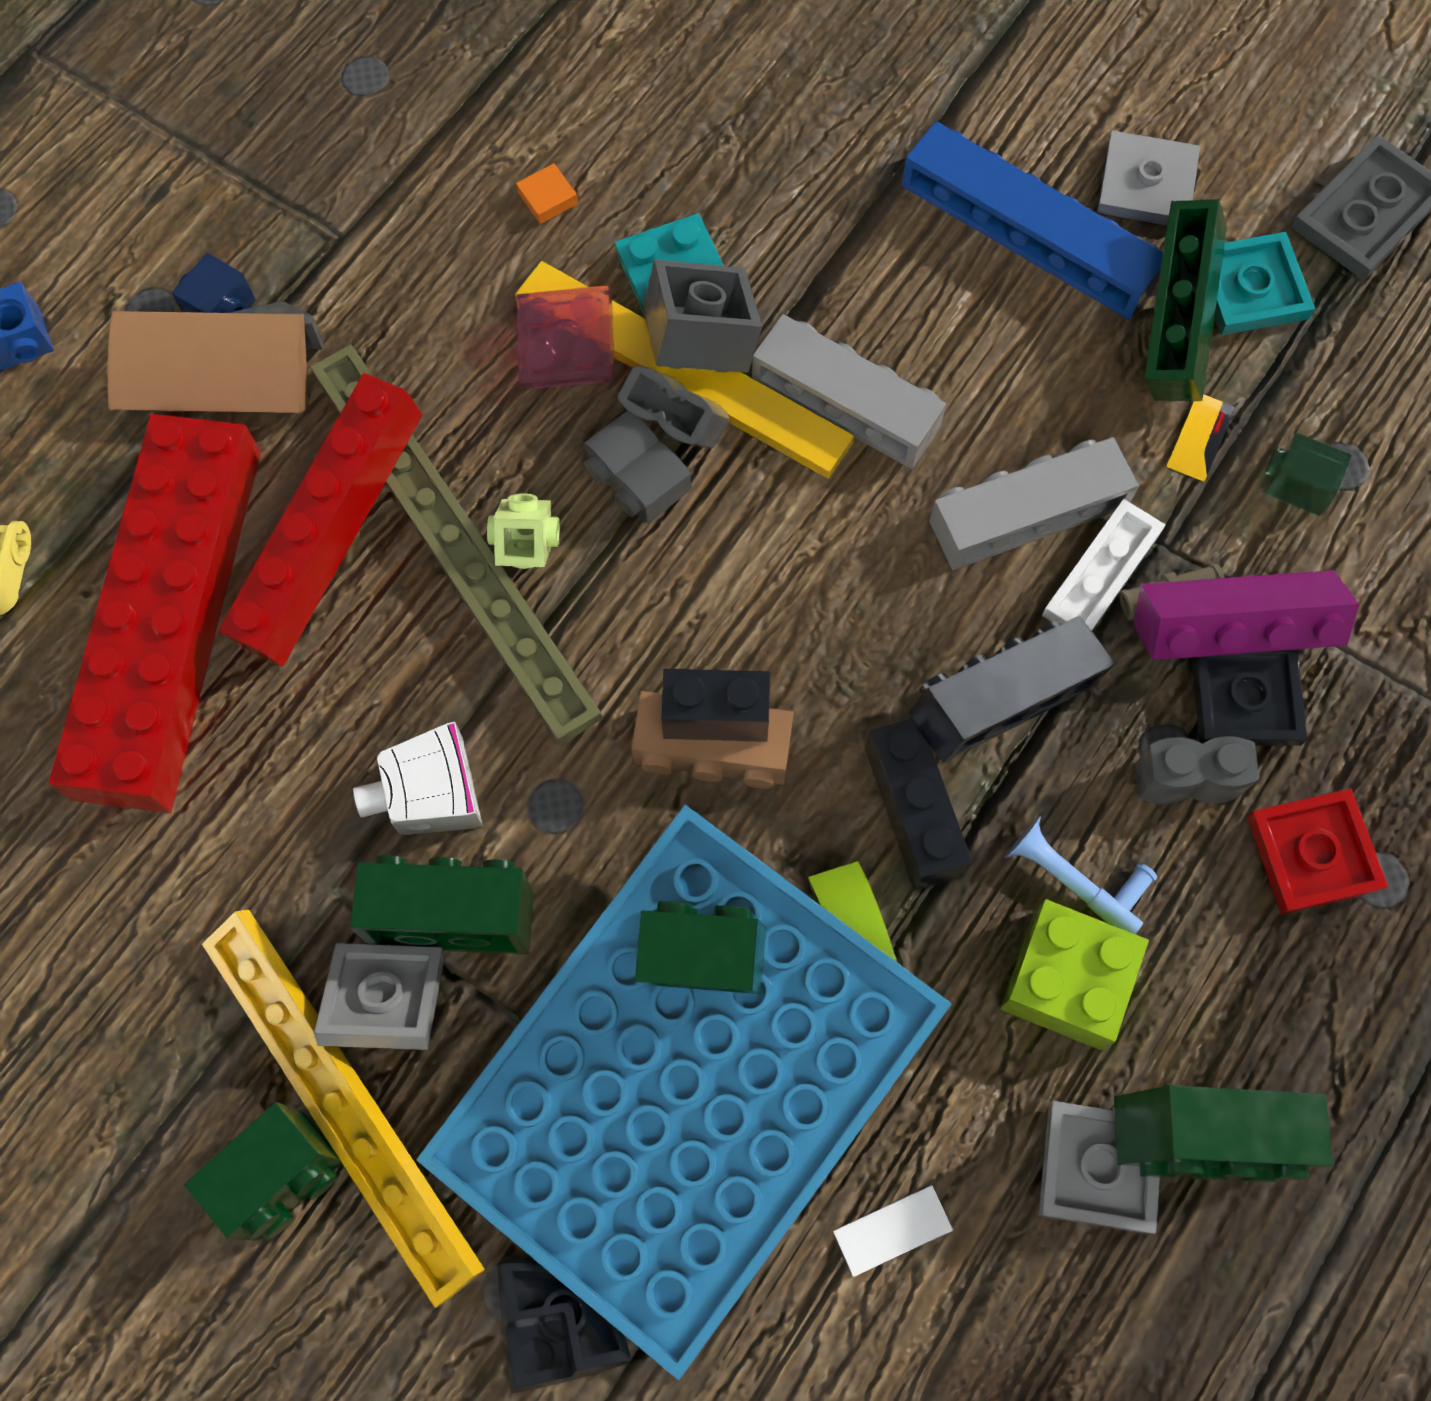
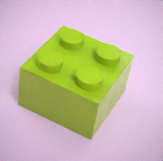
[1000,899,1149,1050]

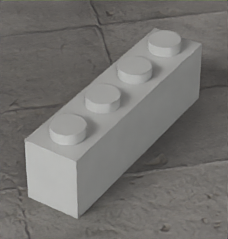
[752,314,947,469]
[929,437,1139,571]

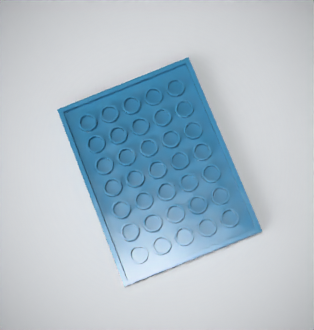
[416,805,952,1381]

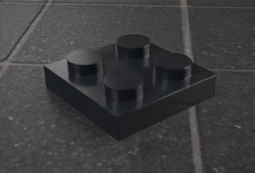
[1191,649,1308,746]

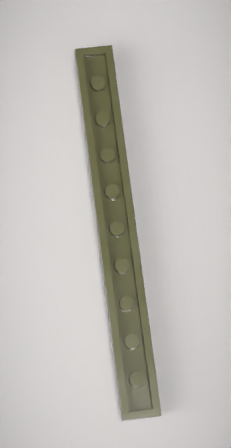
[310,344,602,745]

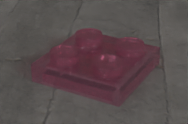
[517,285,615,390]

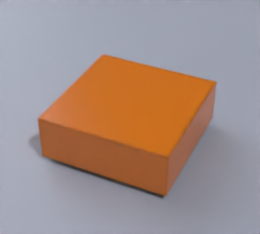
[516,163,578,224]

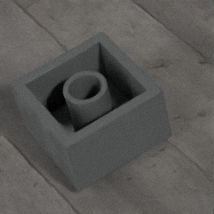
[643,259,762,373]

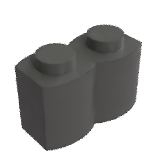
[617,366,730,448]
[584,410,692,523]
[1135,736,1259,804]

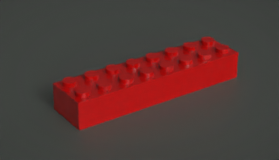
[48,414,261,813]

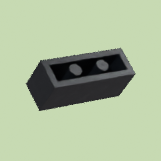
[865,718,972,891]

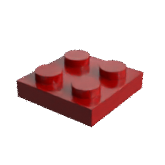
[1247,788,1388,915]

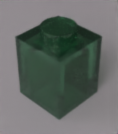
[1265,433,1352,516]

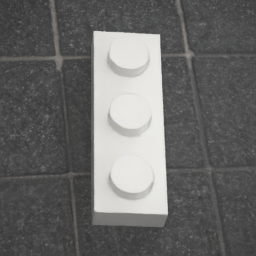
[1042,499,1165,631]

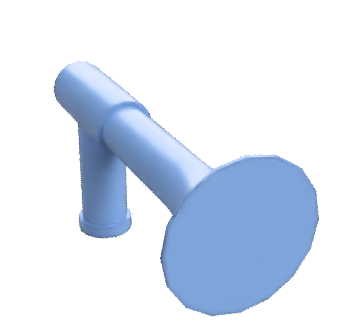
[1004,816,1157,934]

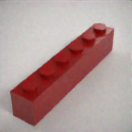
[218,372,423,667]

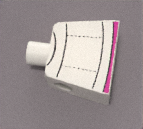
[353,721,483,835]

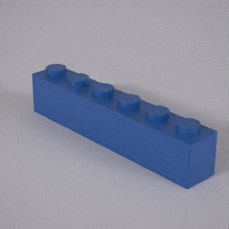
[901,121,1163,320]

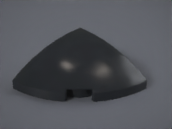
[498,1263,632,1394]

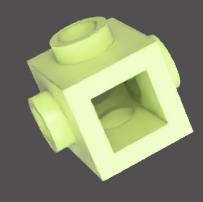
[487,494,560,569]

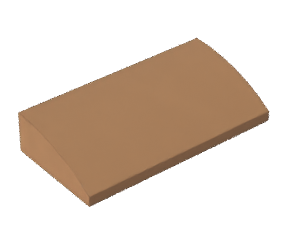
[107,311,309,413]

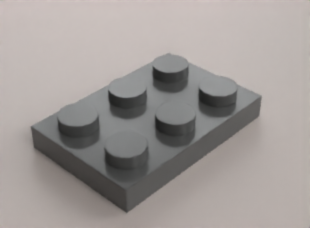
[1291,135,1431,280]

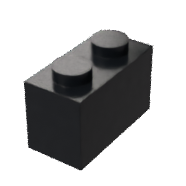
[661,669,770,742]

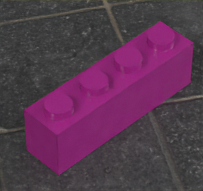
[1133,570,1359,660]

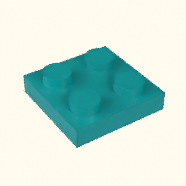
[615,213,724,319]
[1214,232,1315,335]

